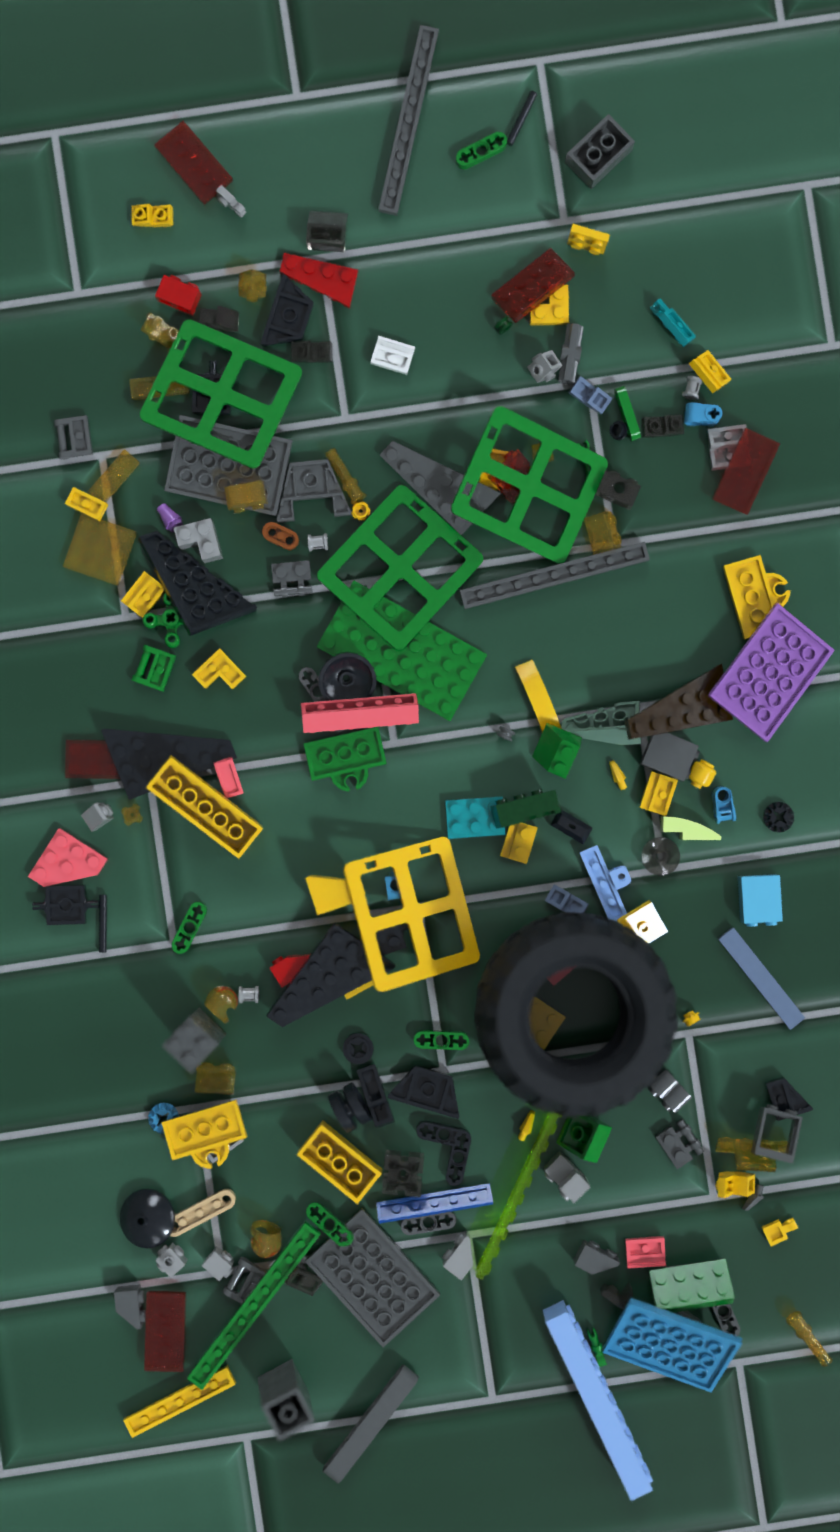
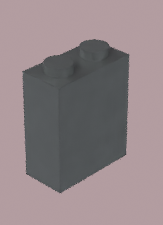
[639,733,700,782]

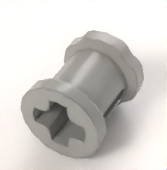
[682,376,703,400]
[308,533,328,552]
[239,986,259,1003]

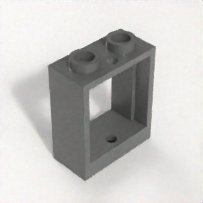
[751,1104,803,1164]

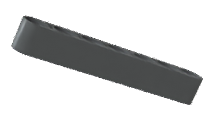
[322,1364,419,1483]

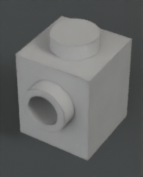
[202,1246,234,1281]

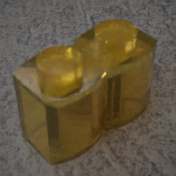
[224,480,268,514]

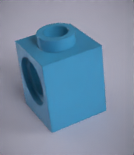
[385,871,400,900]

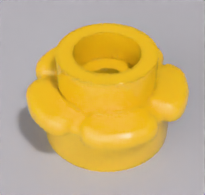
[352,502,370,521]
[683,1010,701,1027]

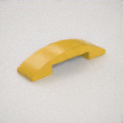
[515,659,562,732]

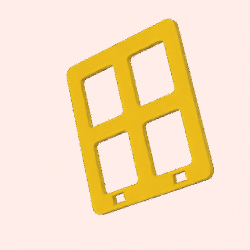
[343,837,480,992]

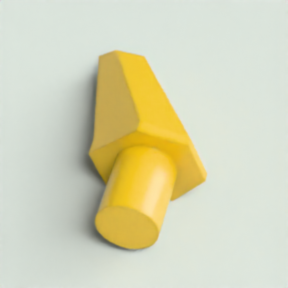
[609,760,627,790]
[518,1110,535,1141]

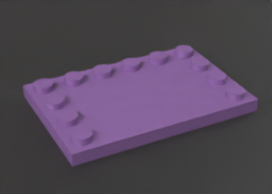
[707,603,835,742]

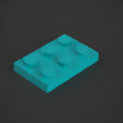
[445,797,505,839]

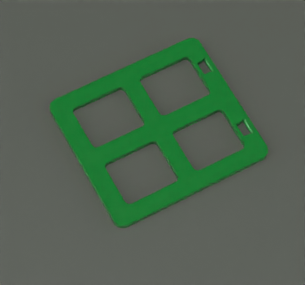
[140,319,302,468]
[451,406,608,563]
[317,485,483,650]

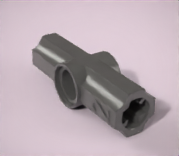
[558,323,583,385]

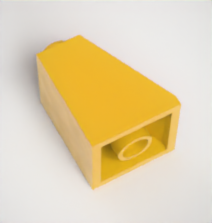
[306,875,366,915]

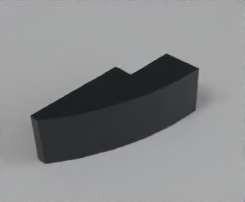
[357,1064,395,1128]

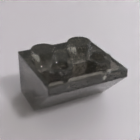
[306,211,348,252]

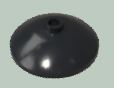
[318,652,376,701]
[120,1189,175,1249]

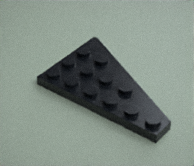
[138,531,257,636]
[101,729,237,800]
[266,922,396,1027]

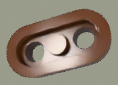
[262,522,299,550]

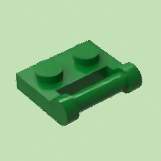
[131,645,176,692]

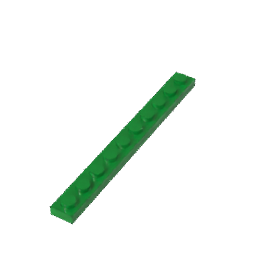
[187,1221,321,1390]

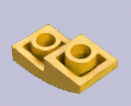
[132,204,173,227]

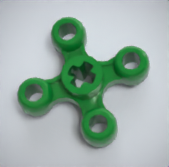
[142,593,183,648]

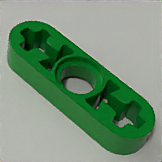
[456,132,507,169]
[614,386,641,441]
[172,901,207,954]
[414,1030,469,1050]
[306,1203,354,1247]

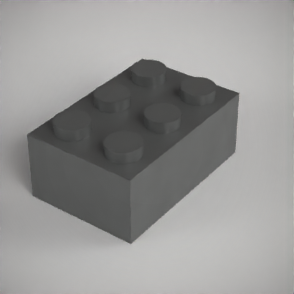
[565,114,635,189]

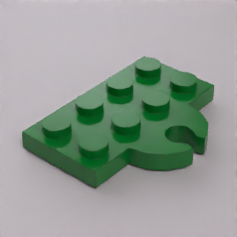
[303,727,387,792]

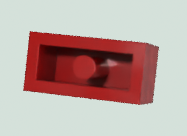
[155,275,202,316]

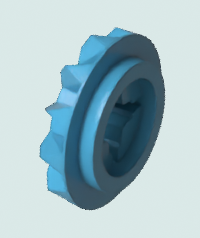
[148,1103,179,1134]

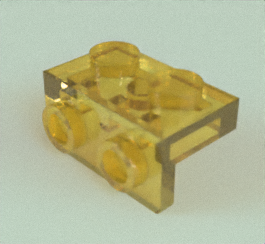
[584,512,622,555]
[195,1063,236,1095]

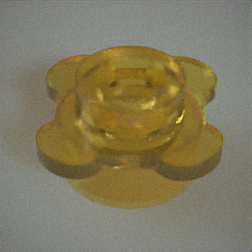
[121,804,143,826]

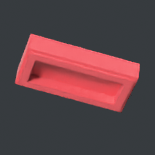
[213,756,244,798]

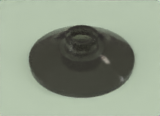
[641,837,680,876]

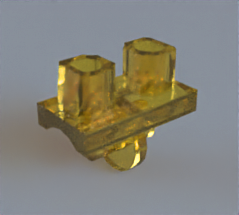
[141,313,179,349]

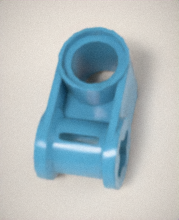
[684,403,722,426]
[711,786,736,824]

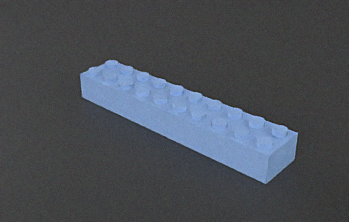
[543,1300,653,1501]

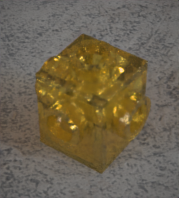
[238,269,267,302]

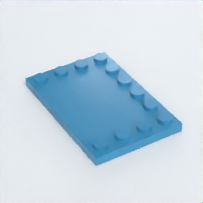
[603,1298,742,1392]

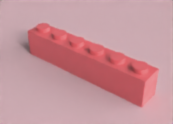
[301,693,419,733]

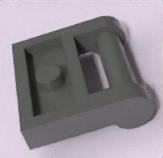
[54,415,93,460]
[222,1257,267,1304]

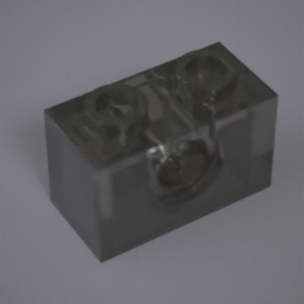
[595,470,641,510]

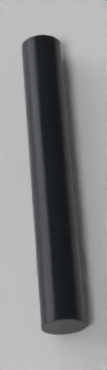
[507,91,537,146]
[99,895,107,953]

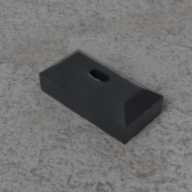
[550,809,593,844]

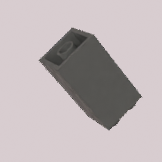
[162,1008,227,1073]
[257,1359,315,1441]

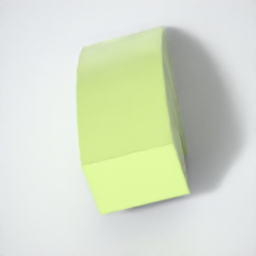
[661,816,721,840]

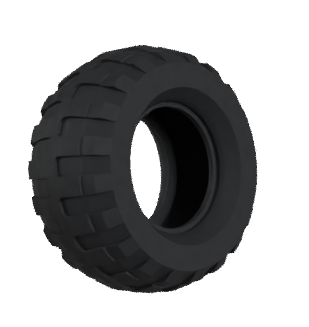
[474,912,678,1117]

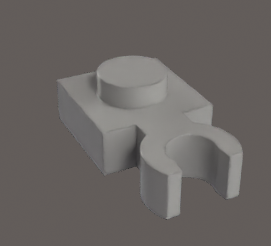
[216,185,247,218]

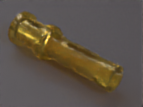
[325,448,367,505]
[786,1311,832,1367]

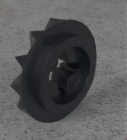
[763,802,795,832]
[343,1033,374,1064]

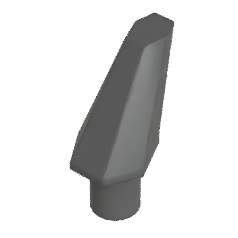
[742,1184,764,1210]

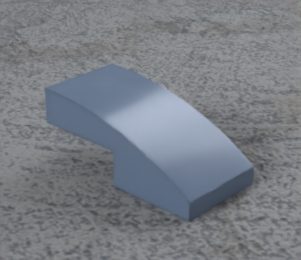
[568,376,613,414]
[545,884,589,913]

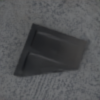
[765,1077,813,1121]

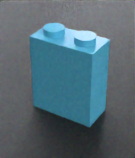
[738,874,783,927]

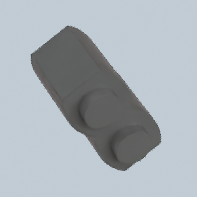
[648,1067,692,1113]

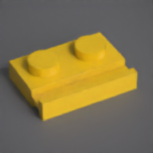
[689,350,732,394]
[121,571,165,618]
[639,771,678,816]
[500,823,538,864]

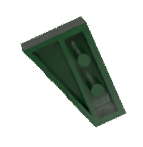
[490,789,561,829]

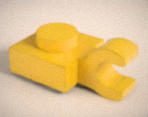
[762,1217,798,1246]

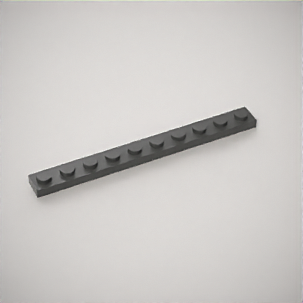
[379,25,439,216]
[460,542,650,609]

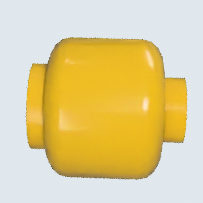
[689,759,716,789]

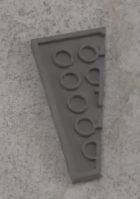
[380,441,501,535]

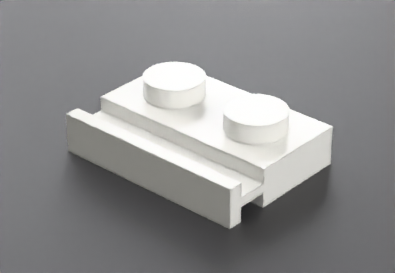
[370,336,415,375]

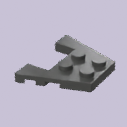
[277,459,352,523]

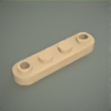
[170,1189,236,1237]

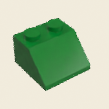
[532,723,582,779]
[556,1115,612,1163]

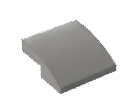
[707,424,751,471]

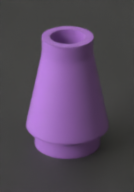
[157,503,183,532]

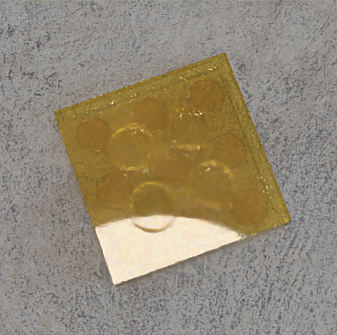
[63,513,137,586]

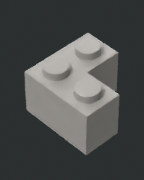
[174,518,223,563]
[544,1150,591,1203]

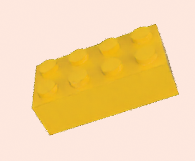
[297,1120,382,1204]

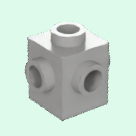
[527,350,562,383]
[155,1242,188,1278]

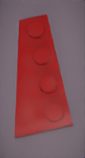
[280,253,358,309]

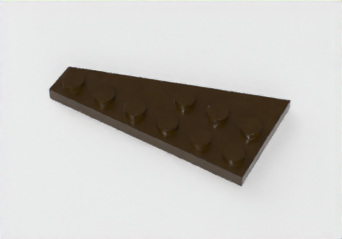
[625,664,733,740]

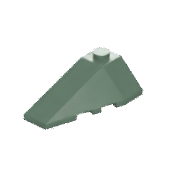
[562,701,641,745]

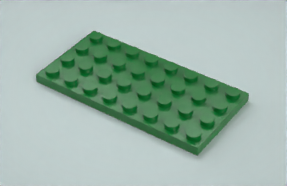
[317,581,487,721]

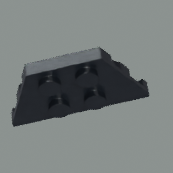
[260,274,314,346]
[387,1065,459,1119]

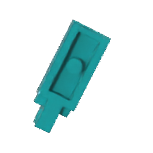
[650,298,696,347]

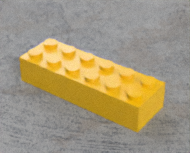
[146,755,263,859]

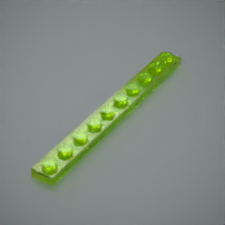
[475,1112,562,1280]

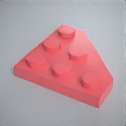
[28,828,108,887]

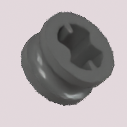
[496,726,515,742]

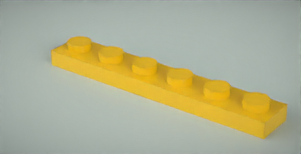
[123,1365,236,1438]

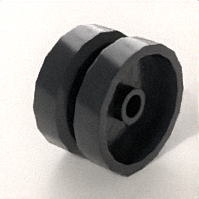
[328,1082,372,1133]

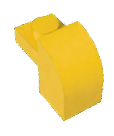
[716,1171,755,1198]

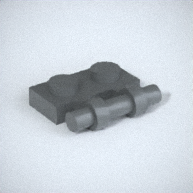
[271,560,313,598]
[655,1119,704,1170]

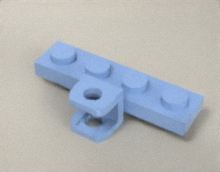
[579,845,631,921]

